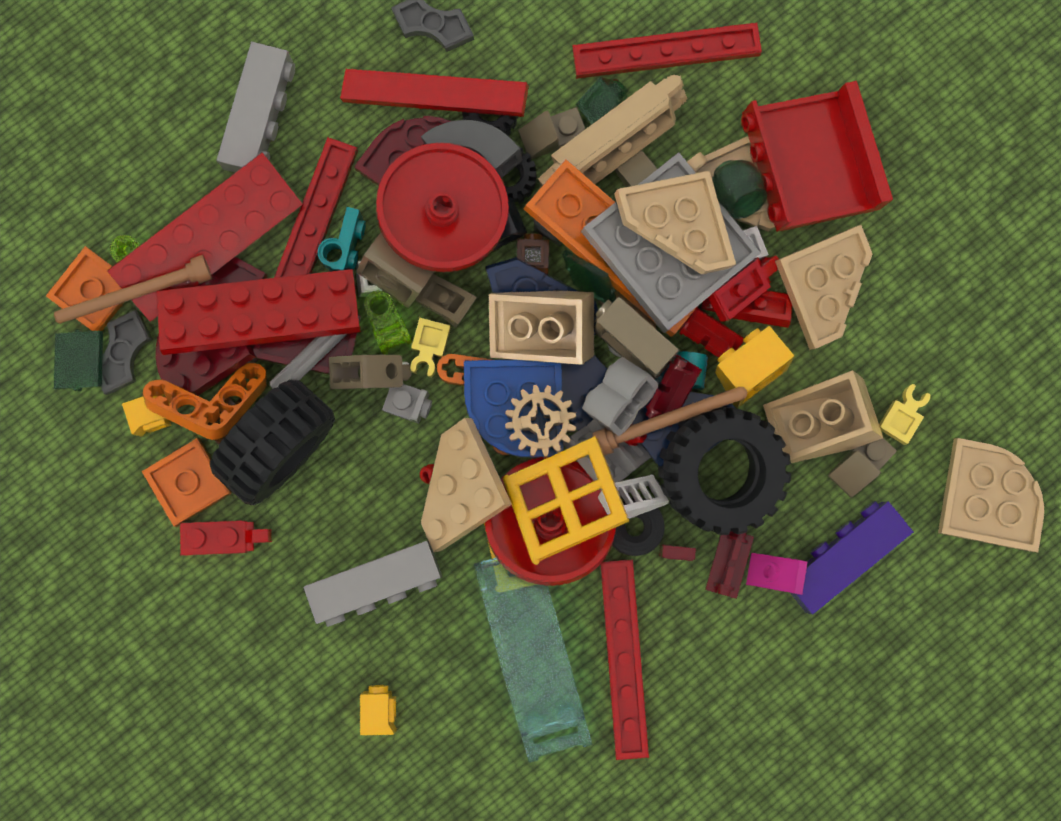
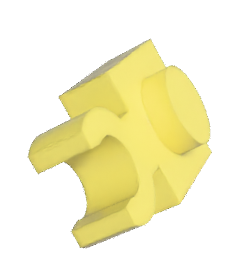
[410,317,451,378]
[879,384,930,445]

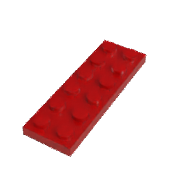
[107,152,303,322]
[156,269,360,355]

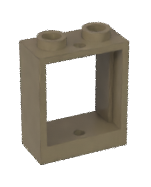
[595,297,679,380]

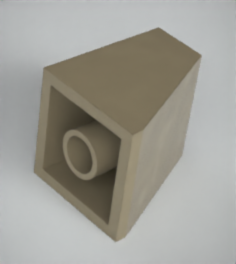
[356,233,434,309]

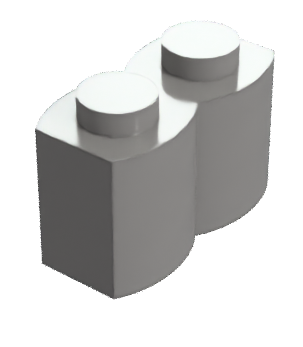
[582,357,659,436]

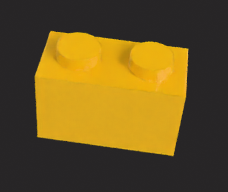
[715,326,794,408]

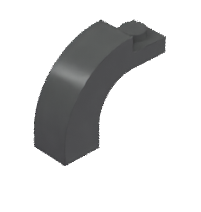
[421,120,523,179]

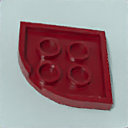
[354,116,450,186]
[155,275,256,408]

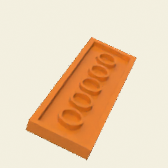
[523,160,697,337]

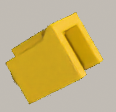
[122,394,178,437]
[360,685,397,735]

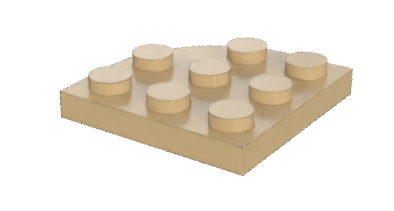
[938,438,1044,552]

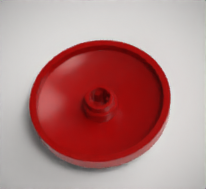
[376,143,509,272]
[485,457,616,586]

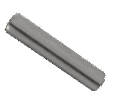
[270,334,347,389]

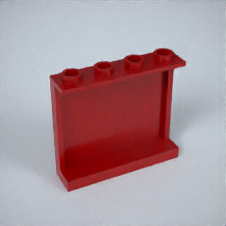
[741,81,893,232]

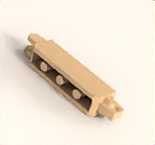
[538,74,687,187]

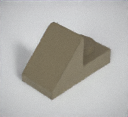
[518,107,585,159]
[415,274,476,328]
[827,438,897,498]

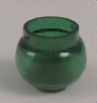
[712,160,767,219]

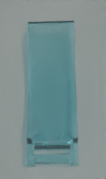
[474,558,592,763]

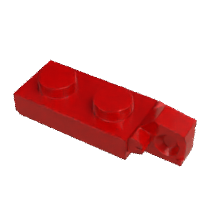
[708,255,779,322]
[701,290,792,328]
[180,520,272,556]

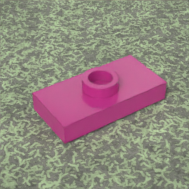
[746,553,808,595]

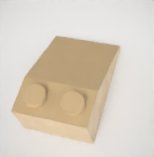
[489,291,594,365]
[763,370,883,463]

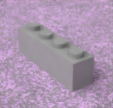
[216,41,295,172]
[303,541,443,627]

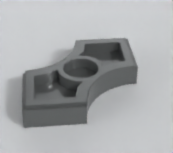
[391,0,474,52]
[91,310,152,395]

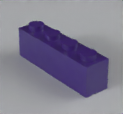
[790,501,914,615]

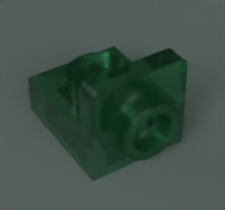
[575,77,628,124]

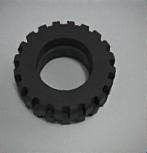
[210,379,335,505]
[658,407,791,535]

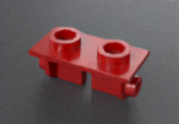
[679,308,744,358]

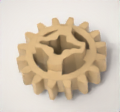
[505,385,576,457]

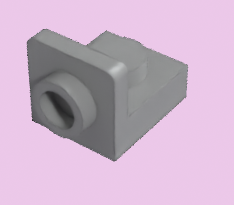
[382,384,432,424]

